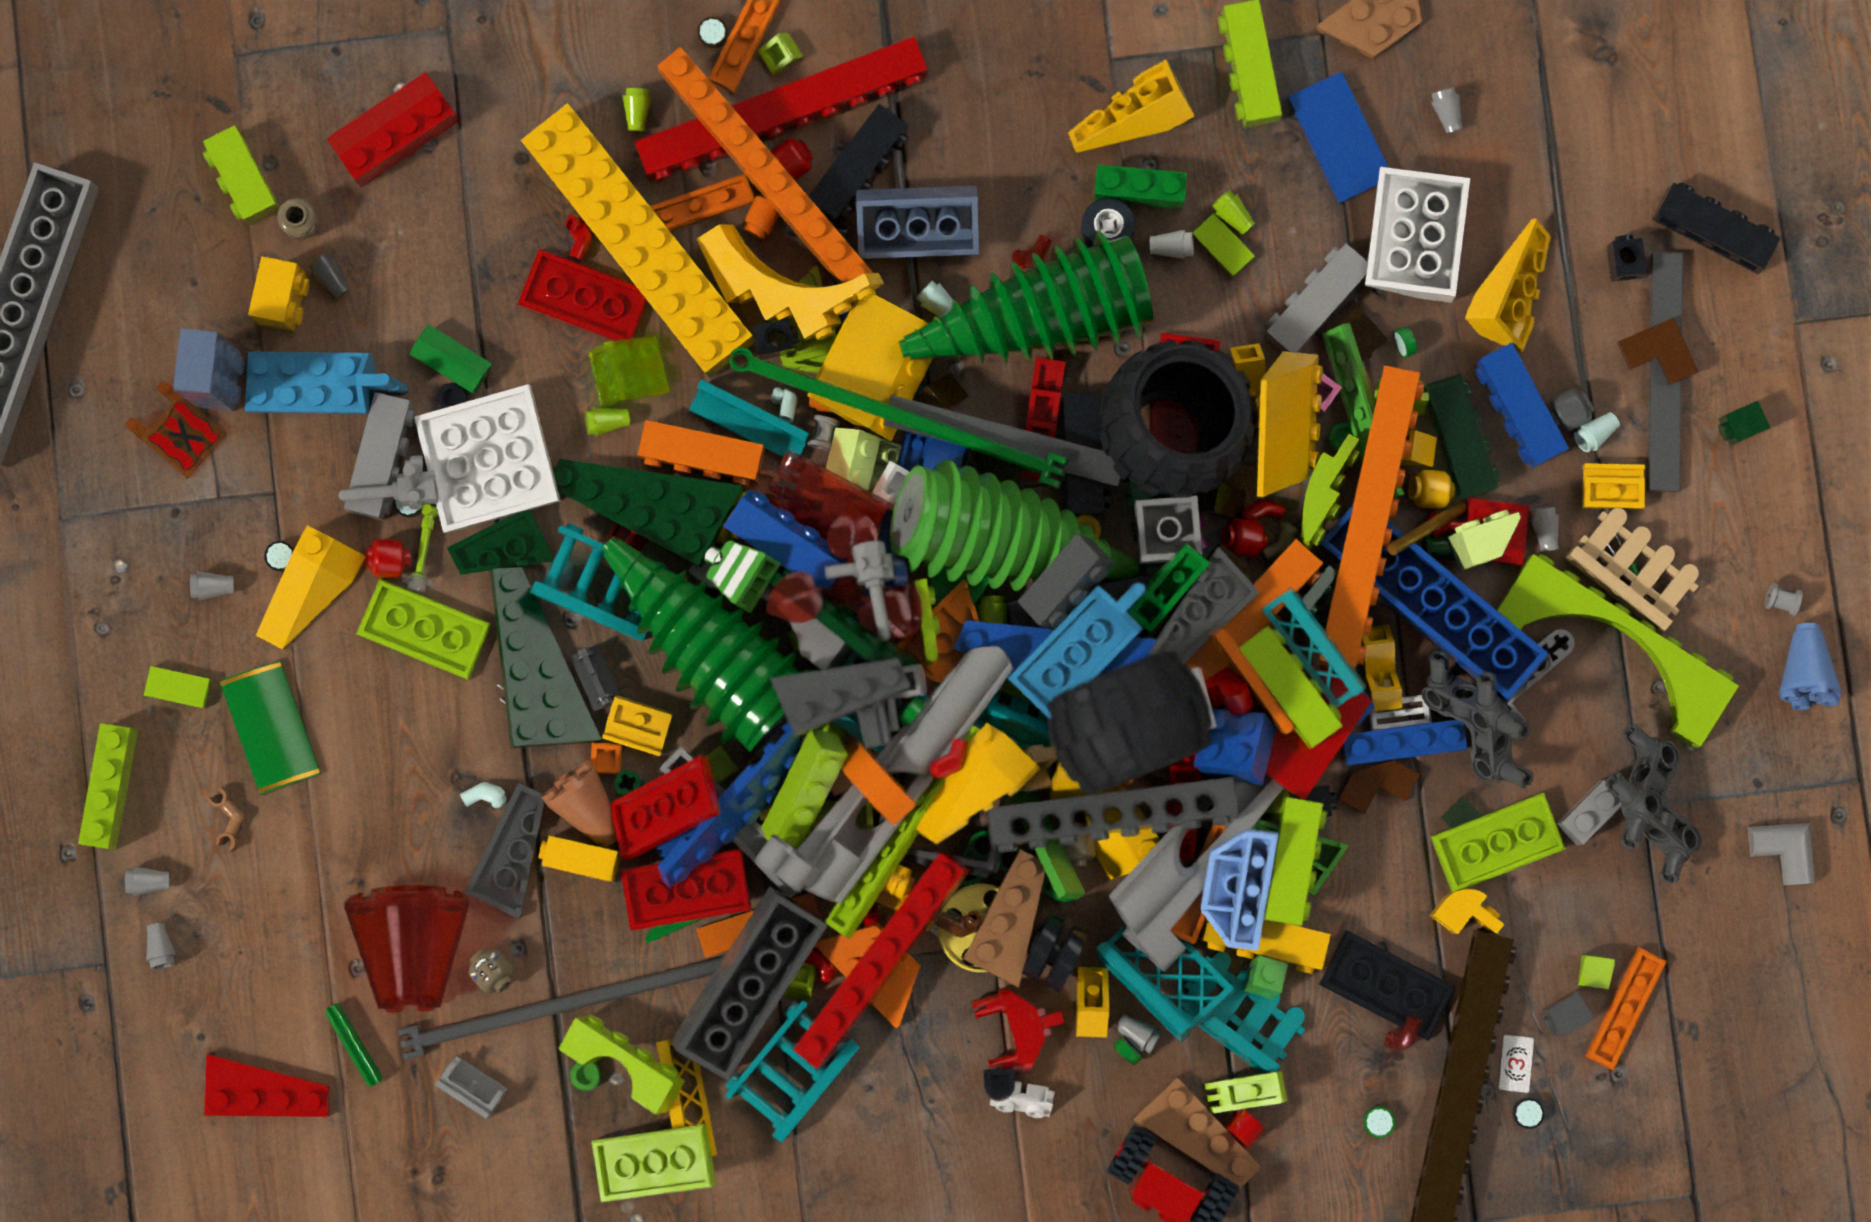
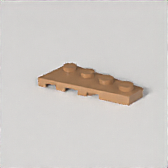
[963,849,1046,987]
[1133,1077,1262,1189]

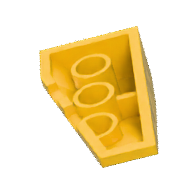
[1068,60,1195,153]
[1465,219,1550,352]
[256,525,365,650]
[916,723,1040,844]
[1083,785,1160,880]

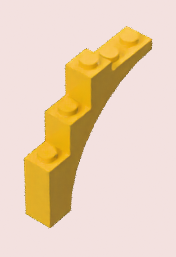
[696,224,884,341]

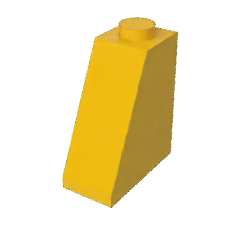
[538,836,621,882]

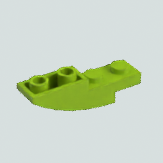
[1301,434,1361,551]

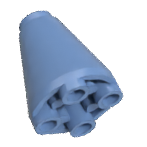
[1779,623,1842,710]

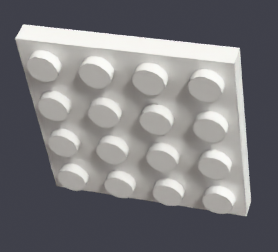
[414,384,561,534]

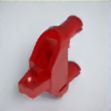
[971,987,1065,1074]

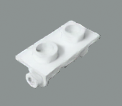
[989,1081,1054,1118]

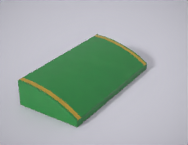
[219,661,321,796]

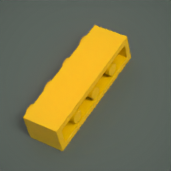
[1201,918,1331,974]

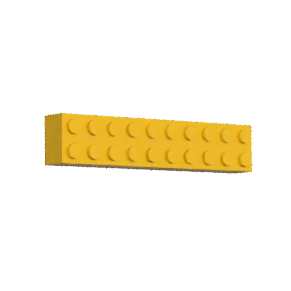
[521,103,756,378]

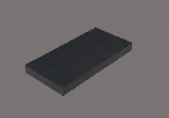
[1318,930,1455,1041]

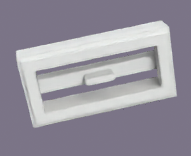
[1368,695,1432,731]

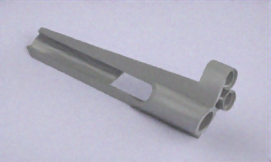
[755,646,1014,904]
[1109,721,1283,972]

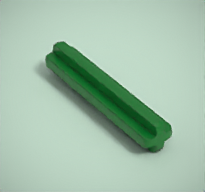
[325,1003,383,1087]

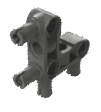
[1421,650,1534,789]
[1605,723,1702,884]

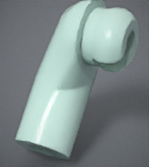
[770,387,798,423]
[460,782,507,808]

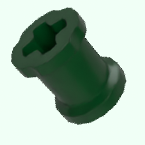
[1422,534,1455,561]
[614,769,644,796]

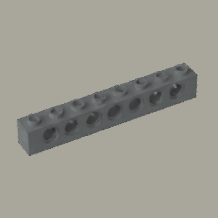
[987,777,1239,853]

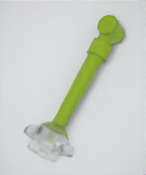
[402,504,438,592]

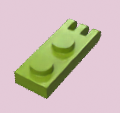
[913,578,940,665]
[1204,1070,1288,1114]

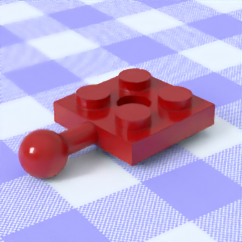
[1424,498,1530,566]

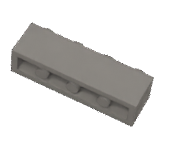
[1264,243,1368,353]
[344,392,416,521]

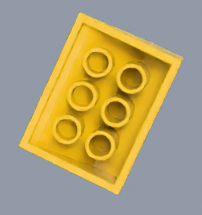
[807,295,933,441]
[1257,351,1323,497]

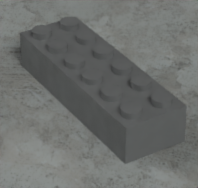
[671,886,828,1081]

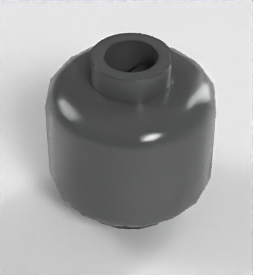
[1549,387,1595,432]

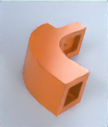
[841,738,916,826]

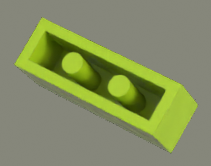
[203,125,280,226]

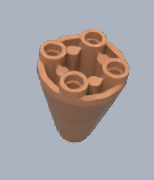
[541,760,617,848]

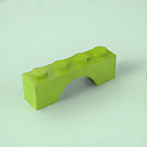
[558,1015,685,1115]

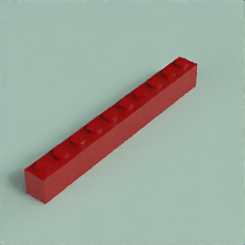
[635,36,927,182]

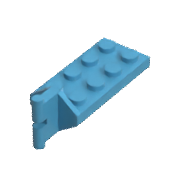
[245,352,408,415]
[1008,583,1145,719]

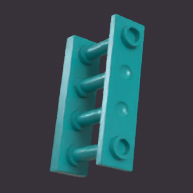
[530,523,668,642]
[725,1000,860,1143]

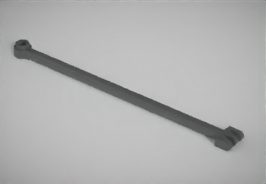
[397,951,728,1060]

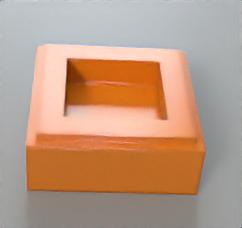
[590,743,623,775]

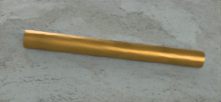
[1387,501,1467,555]

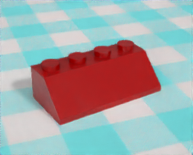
[327,72,459,188]

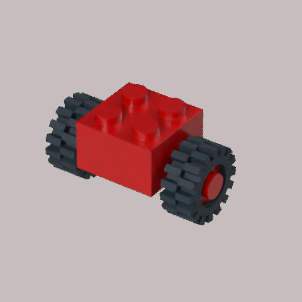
[1107,1124,1239,1222]

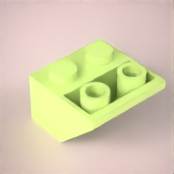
[821,428,902,502]
[1448,510,1520,572]

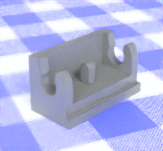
[435,1056,508,1119]

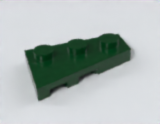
[447,509,555,575]

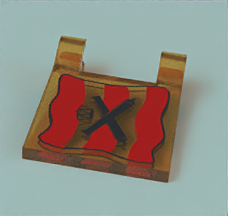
[125,381,227,479]

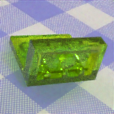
[588,336,669,408]

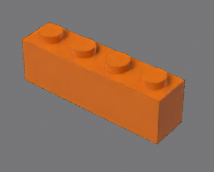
[637,420,766,487]

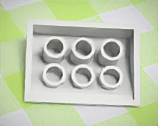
[1365,167,1470,303]

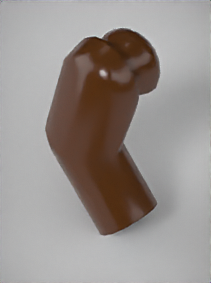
[936,911,982,937]

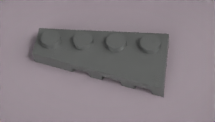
[1148,547,1260,664]
[771,658,910,737]
[464,782,545,919]

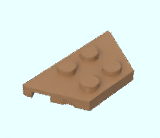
[1316,0,1422,59]

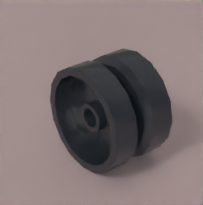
[1022,913,1089,992]

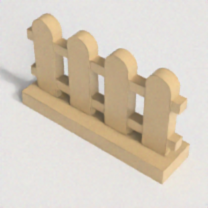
[1564,508,1699,633]

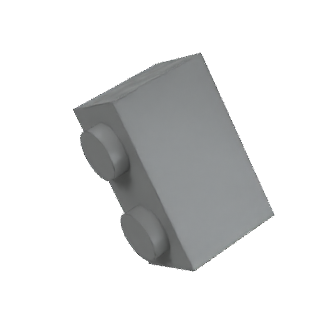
[1556,780,1622,845]

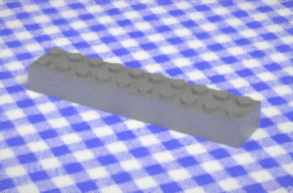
[0,162,100,468]

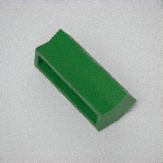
[409,324,492,393]

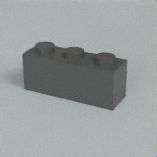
[1018,533,1114,631]

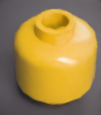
[1408,469,1455,509]

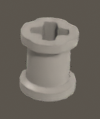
[807,415,840,451]
[1764,582,1803,616]

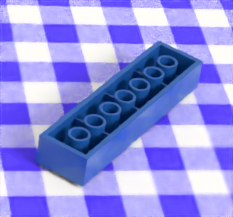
[1320,504,1549,705]

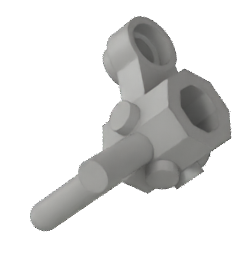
[338,455,438,510]
[825,541,896,641]

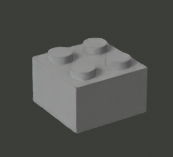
[1134,496,1202,564]

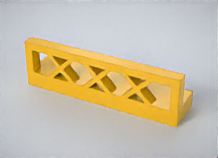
[656,1039,717,1156]

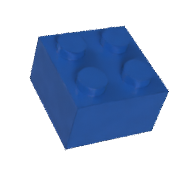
[1194,708,1276,785]

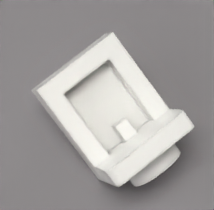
[873,461,909,511]

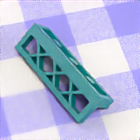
[689,379,810,465]
[1262,587,1366,708]

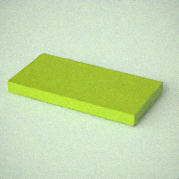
[356,579,492,680]
[1430,792,1566,892]
[592,1124,716,1202]

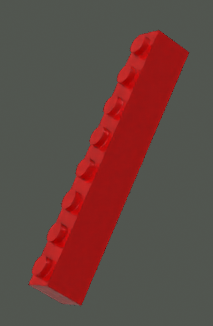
[793,852,971,1069]

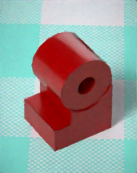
[1204,667,1253,715]
[1224,1109,1266,1149]

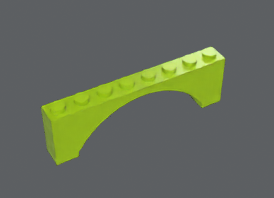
[1495,554,1739,748]

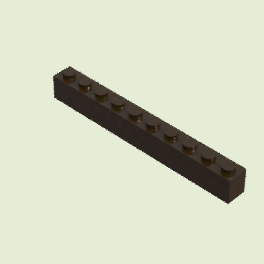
[1410,931,1516,1222]

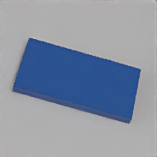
[1287,72,1389,204]

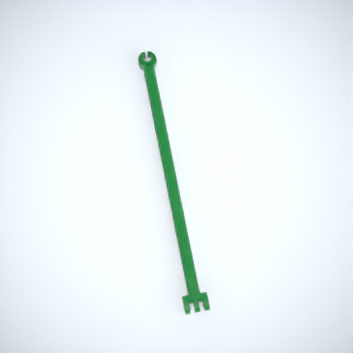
[729,347,1069,488]

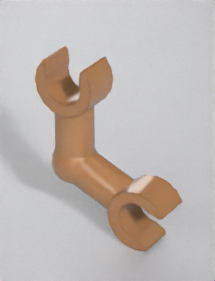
[207,788,245,851]

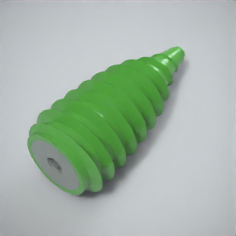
[890,459,1139,591]

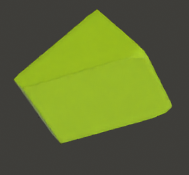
[757,33,803,75]
[1578,955,1615,989]
[782,963,817,1001]

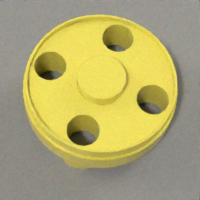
[937,883,999,972]

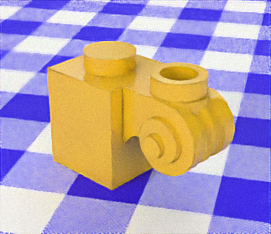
[875,865,916,911]

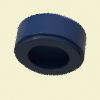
[892,556,908,587]

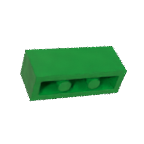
[1093,165,1187,210]

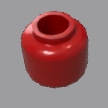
[771,138,814,181]
[1221,518,1268,559]
[365,539,411,578]

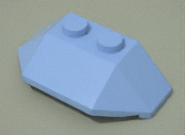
[1200,829,1278,950]

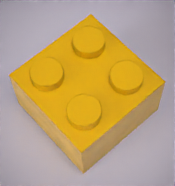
[248,256,310,333]

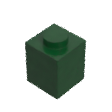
[1718,401,1771,446]

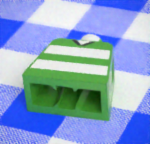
[705,541,781,613]

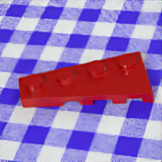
[204,1054,330,1117]

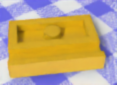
[1582,463,1645,509]
[602,695,674,756]

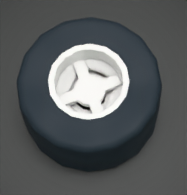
[1081,197,1135,247]

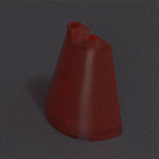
[344,885,469,1013]

